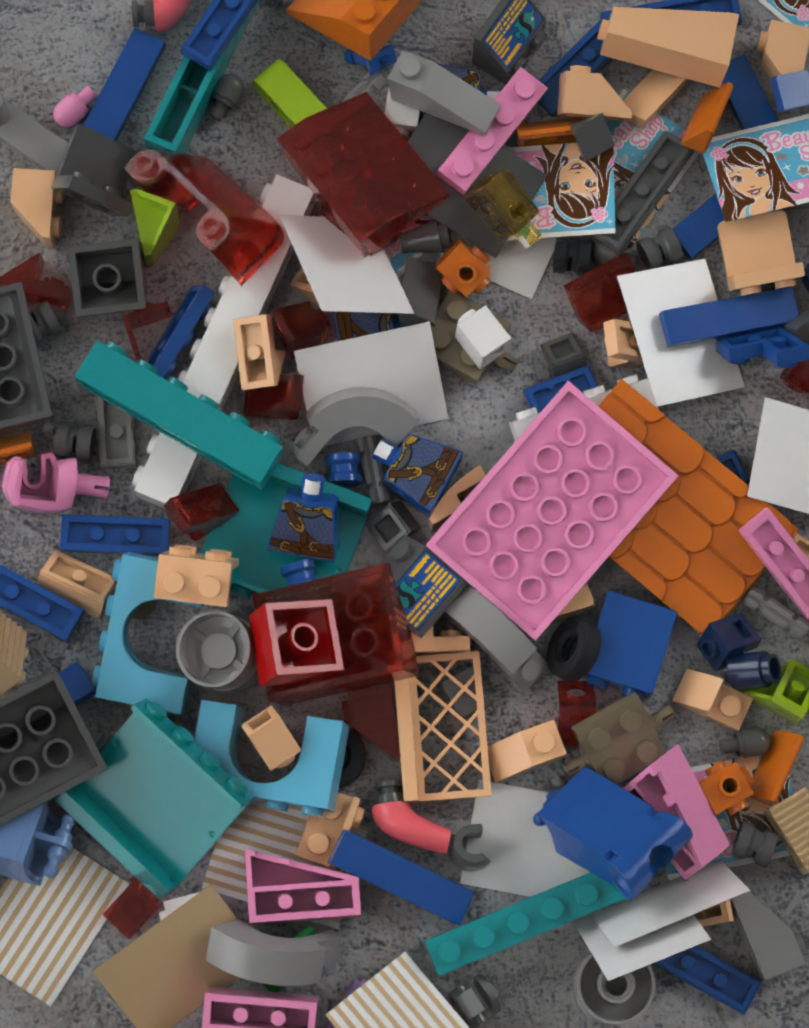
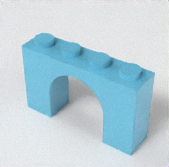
[92,552,205,715]
[194,700,350,817]

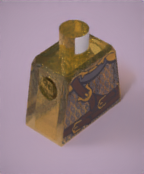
[462,167,542,248]

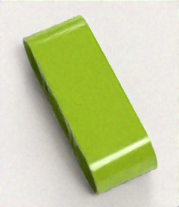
[252,58,343,154]

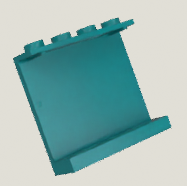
[200,464,373,605]
[55,698,253,901]

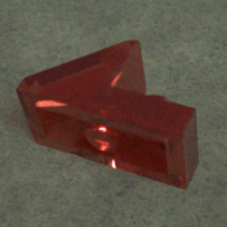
[0,253,72,309]
[243,372,304,420]
[164,483,239,541]

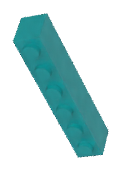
[144,0,260,166]
[74,340,284,490]
[424,872,645,976]

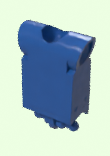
[533,766,693,901]

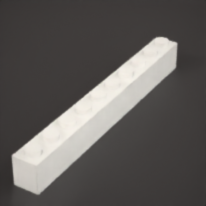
[132,174,316,514]

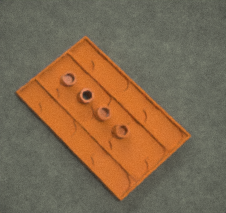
[598,378,799,636]

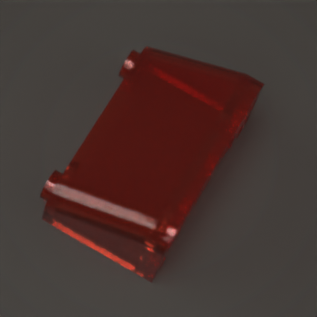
[123,149,284,286]

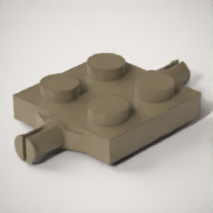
[431,291,519,385]
[562,692,676,785]

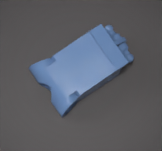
[0,801,76,886]

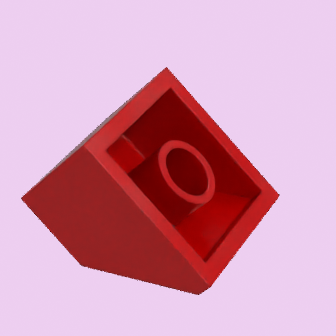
[248,599,344,687]

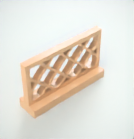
[392,651,492,804]

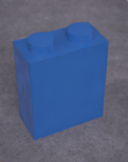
[583,590,677,701]

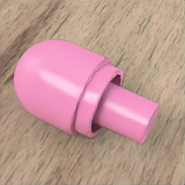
[53,86,97,128]

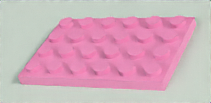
[425,381,679,641]

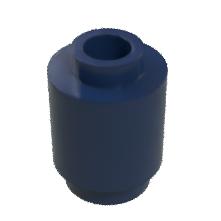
[724,651,781,690]

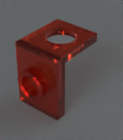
[122,301,172,362]
[557,681,596,746]
[103,876,163,939]

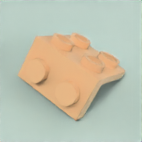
[717,210,805,296]
[154,544,239,607]

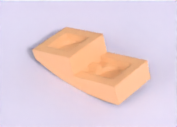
[429,465,486,531]

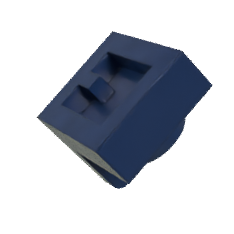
[697,613,762,671]

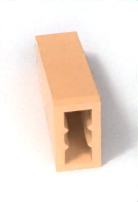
[597,7,739,88]

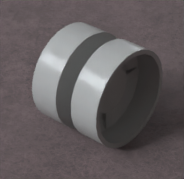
[176,610,259,693]
[572,952,656,1025]

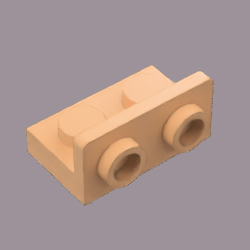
[295,792,366,870]

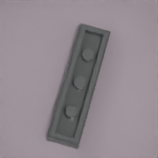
[590,130,695,256]

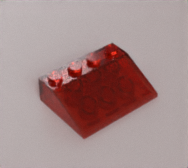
[277,92,450,258]
[253,563,419,706]

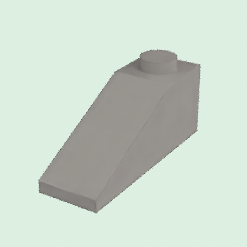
[387,50,501,136]
[730,891,808,981]

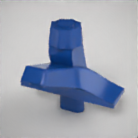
[344,44,397,75]

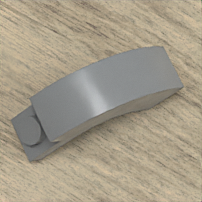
[294,387,420,466]
[442,584,548,692]
[206,919,342,986]

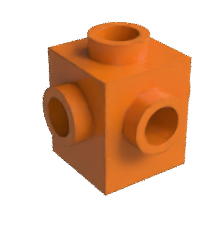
[436,237,491,297]
[698,760,755,816]

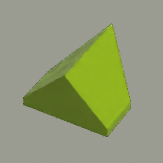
[130,189,181,266]
[737,658,809,725]

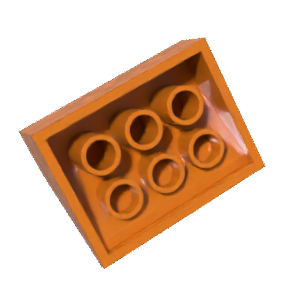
[286,0,423,61]

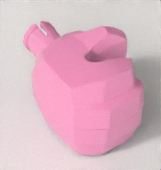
[1,451,110,514]

